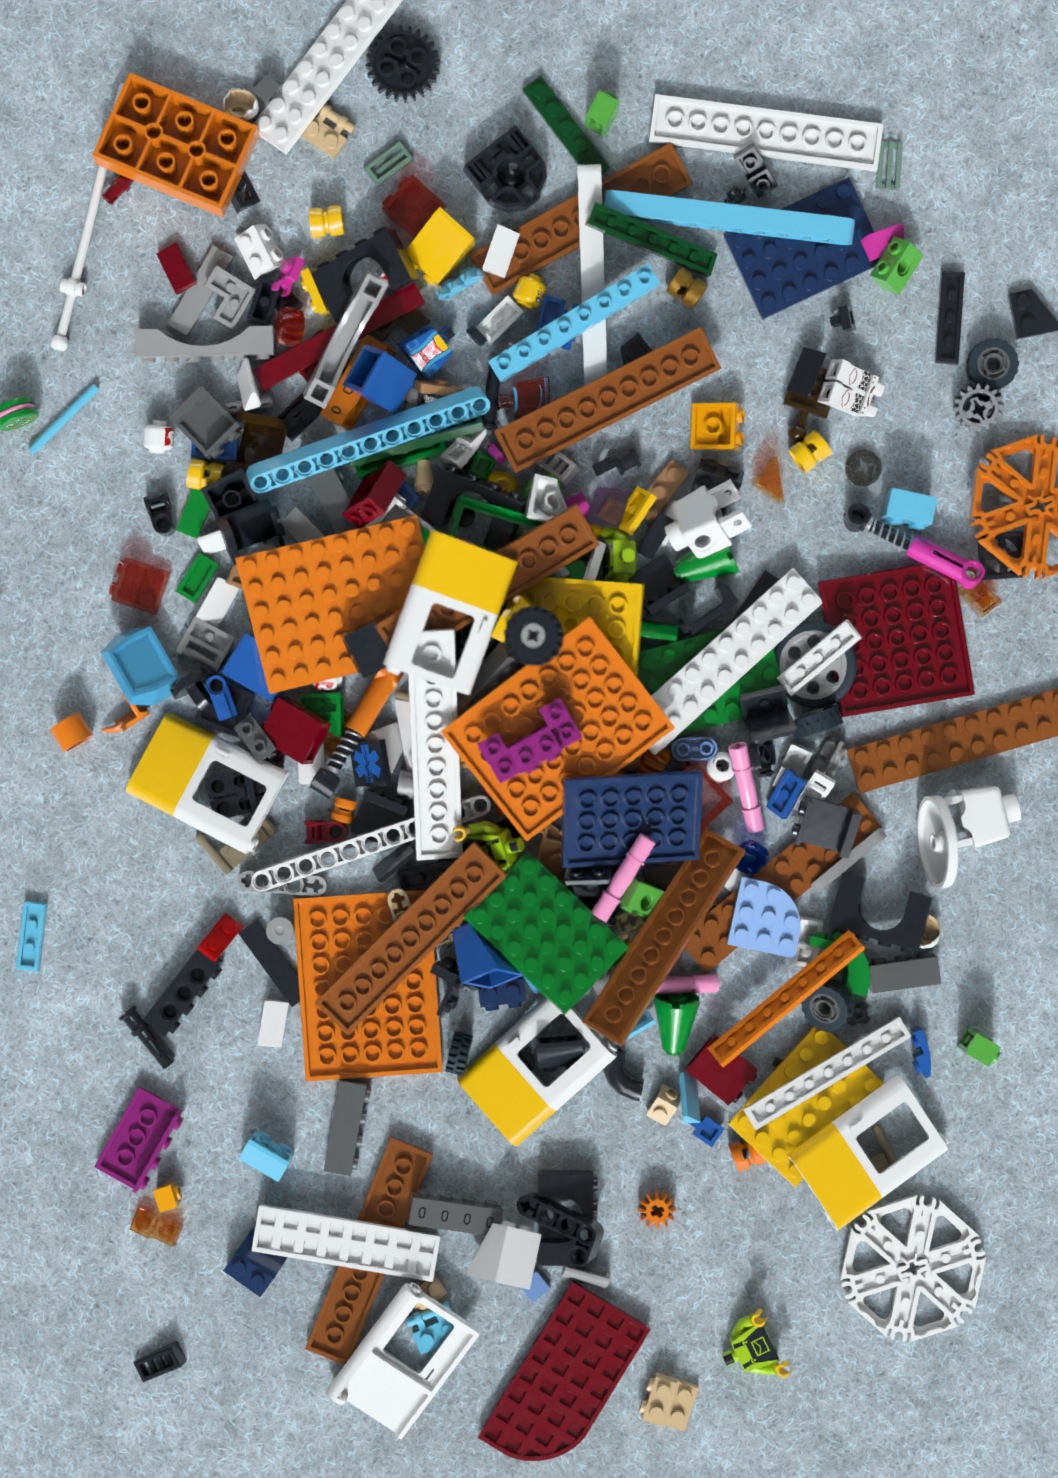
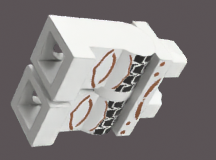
[817,359,885,417]

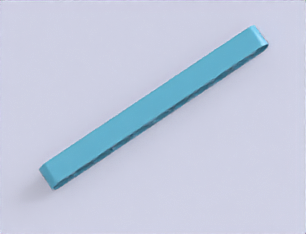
[603,190,855,245]
[246,387,490,493]

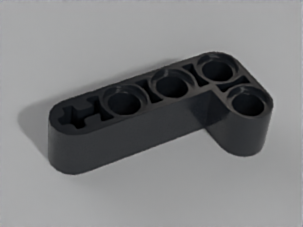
[516,1192,604,1267]

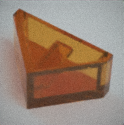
[751,456,784,504]
[958,576,1002,618]

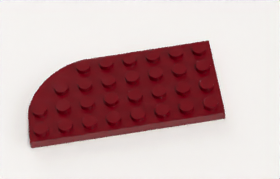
[478,1280,651,1461]

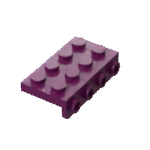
[94,1086,184,1193]

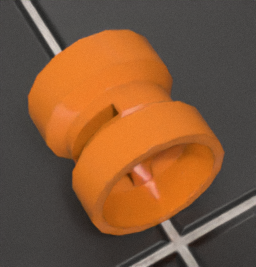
[329,796,357,824]

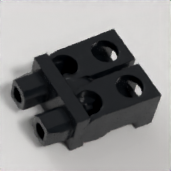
[204,772,266,819]

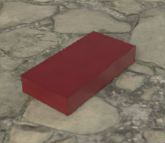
[156,243,197,295]

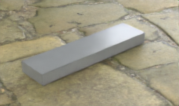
[167,245,234,337]

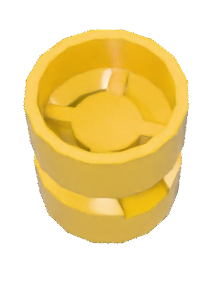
[309,205,345,239]
[788,430,832,473]
[186,458,225,490]

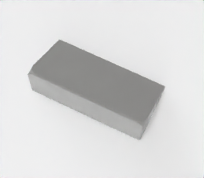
[562,1266,610,1289]

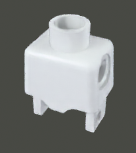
[664,479,752,558]
[943,785,1021,848]

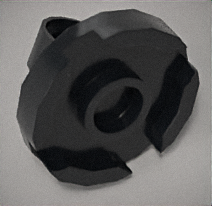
[169,666,213,711]
[748,738,776,778]

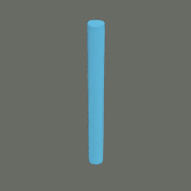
[28,384,99,454]

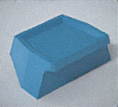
[101,626,179,705]

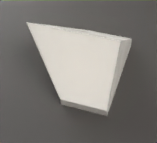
[526,474,567,522]
[359,722,403,773]

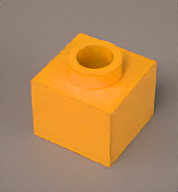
[153,1181,182,1213]

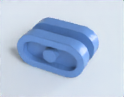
[670,737,717,762]

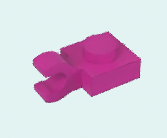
[271,256,305,297]

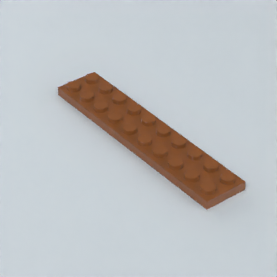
[470,142,693,296]
[494,327,722,473]
[374,504,600,648]
[846,688,1058,794]
[685,792,882,973]
[582,828,745,1047]
[315,842,508,1035]
[305,1136,433,1365]

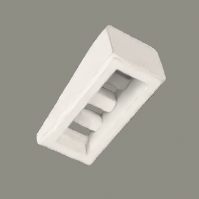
[536,451,579,487]
[793,769,836,812]

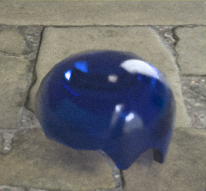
[736,840,769,874]

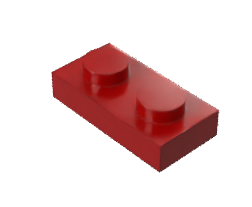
[197,912,244,962]

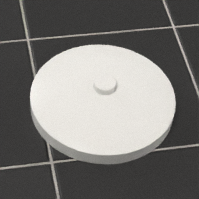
[917,795,958,889]

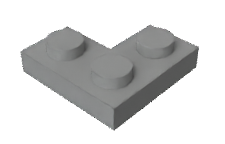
[204,265,256,330]

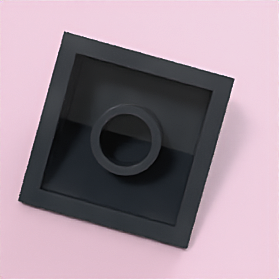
[200,468,259,518]
[536,1034,584,1072]

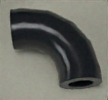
[603,1049,644,1101]

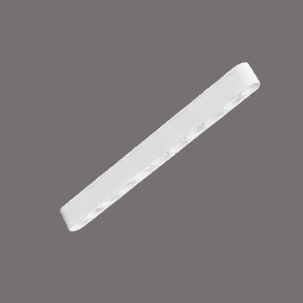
[577,164,607,386]
[251,794,491,891]

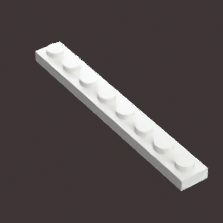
[743,1017,911,1130]

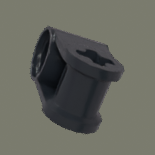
[143,490,177,537]

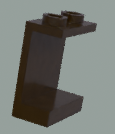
[226,411,289,478]

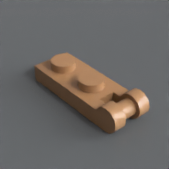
[645,460,690,524]

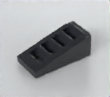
[133,1341,187,1382]

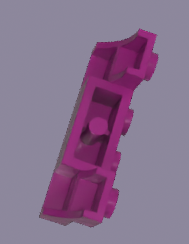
[477,697,583,784]

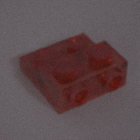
[381,174,447,239]
[109,557,172,616]

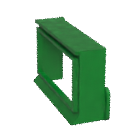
[449,495,544,538]

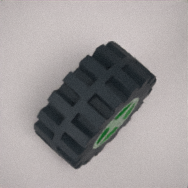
[445,1031,473,1076]

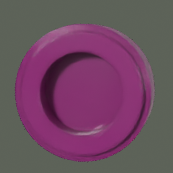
[486,441,507,464]

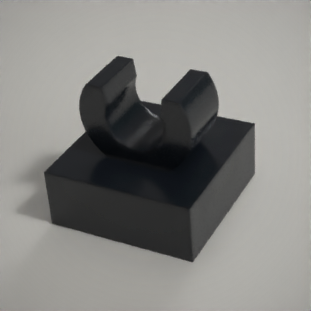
[829,305,856,332]

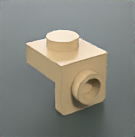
[646,1084,681,1126]
[414,1274,447,1310]

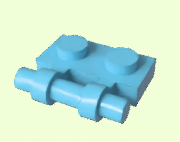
[406,1301,454,1355]

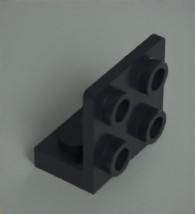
[628,554,691,616]

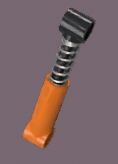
[309,668,404,799]

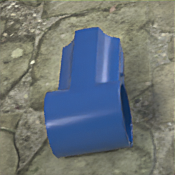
[206,675,238,721]

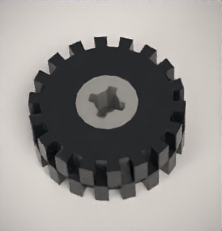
[504,606,565,666]

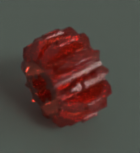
[274,307,306,347]

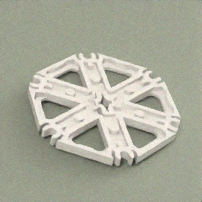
[839,1194,986,1342]

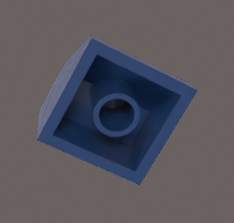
[223,1228,288,1297]

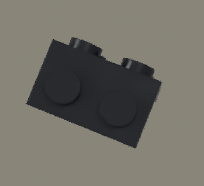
[689,458,744,517]
[739,684,797,743]
[351,787,410,843]
[430,957,465,1017]

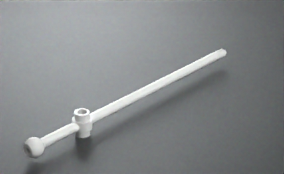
[50,83,124,351]

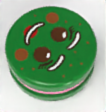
[0,396,39,431]

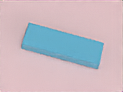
[16,901,48,972]

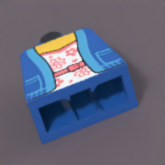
[397,325,455,381]

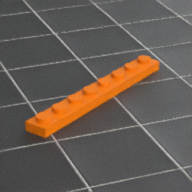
[708,930,865,1067]

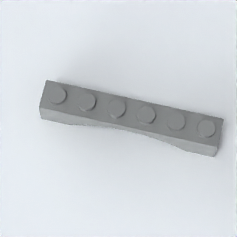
[303,270,388,409]
[134,326,276,364]

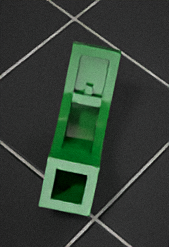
[805,930,870,997]

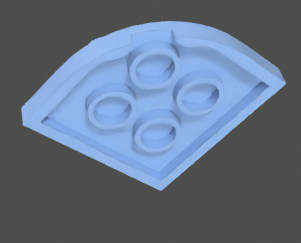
[726,876,801,958]

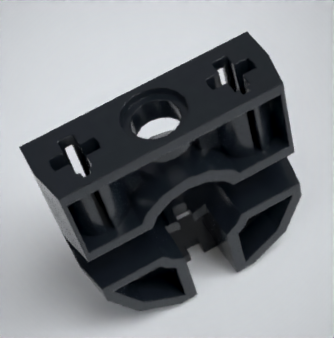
[463,125,547,213]

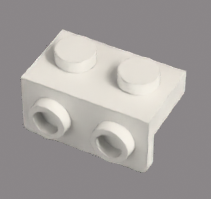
[234,224,284,280]

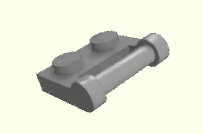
[176,616,236,674]

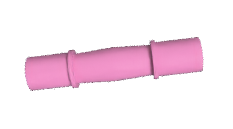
[728,742,765,833]
[591,833,656,922]
[656,974,719,995]

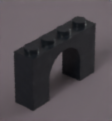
[311,227,420,323]
[420,463,527,551]
[828,873,934,954]
[537,1170,598,1266]

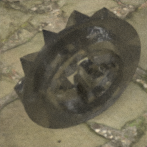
[845,449,882,486]

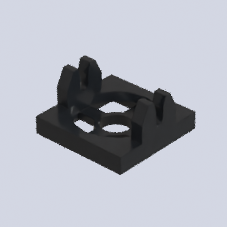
[977,531,1024,580]

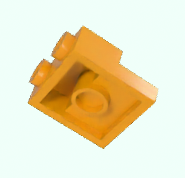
[690,403,745,451]

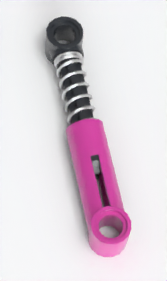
[844,503,985,589]

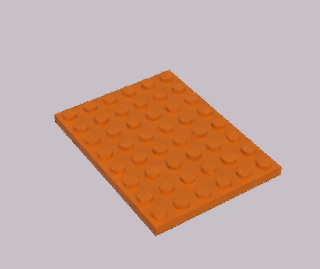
[235,515,425,694]
[440,616,675,841]
[293,889,443,1082]

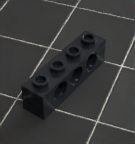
[143,949,223,1037]

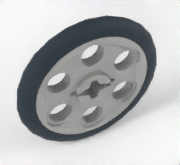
[774,621,857,708]

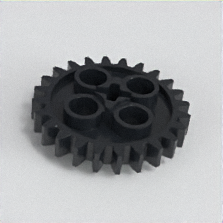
[365,25,440,103]

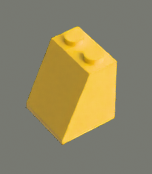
[406,207,476,288]

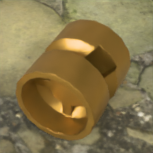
[665,267,709,310]

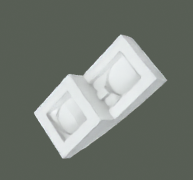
[441,428,487,468]
[772,741,813,787]
[792,916,824,967]

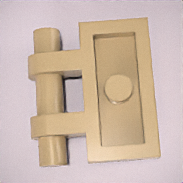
[301,103,356,160]

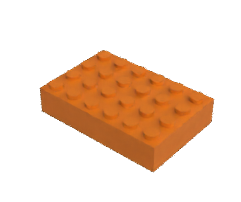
[92,72,259,218]

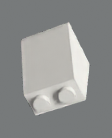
[466,1221,542,1290]

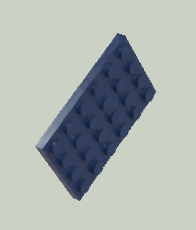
[723,177,880,320]
[561,770,703,868]

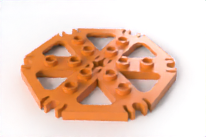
[969,434,1058,580]

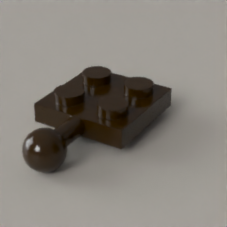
[782,361,836,442]

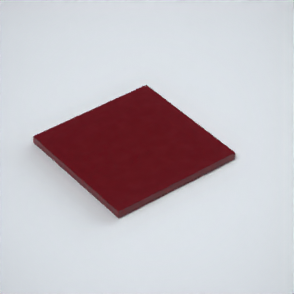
[817,564,975,717]

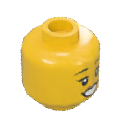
[513,274,546,310]

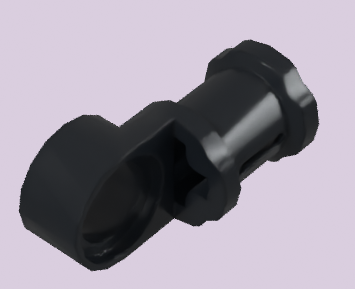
[592,447,641,476]

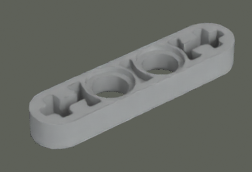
[811,827,887,893]
[238,870,328,896]

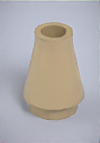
[414,460,434,495]

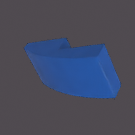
[910,1026,931,1078]

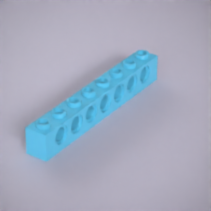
[488,263,660,383]

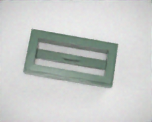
[364,140,414,187]
[876,141,903,190]

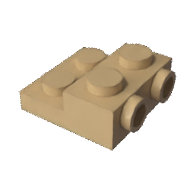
[639,1372,699,1431]

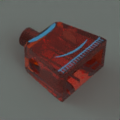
[499,376,551,419]

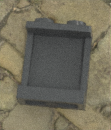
[168,385,242,460]

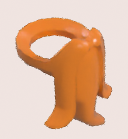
[101,692,150,733]

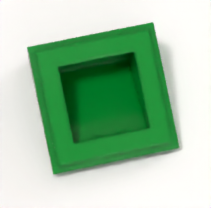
[462,450,496,481]

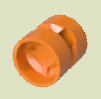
[728,1140,767,1172]

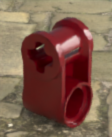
[304,820,349,844]

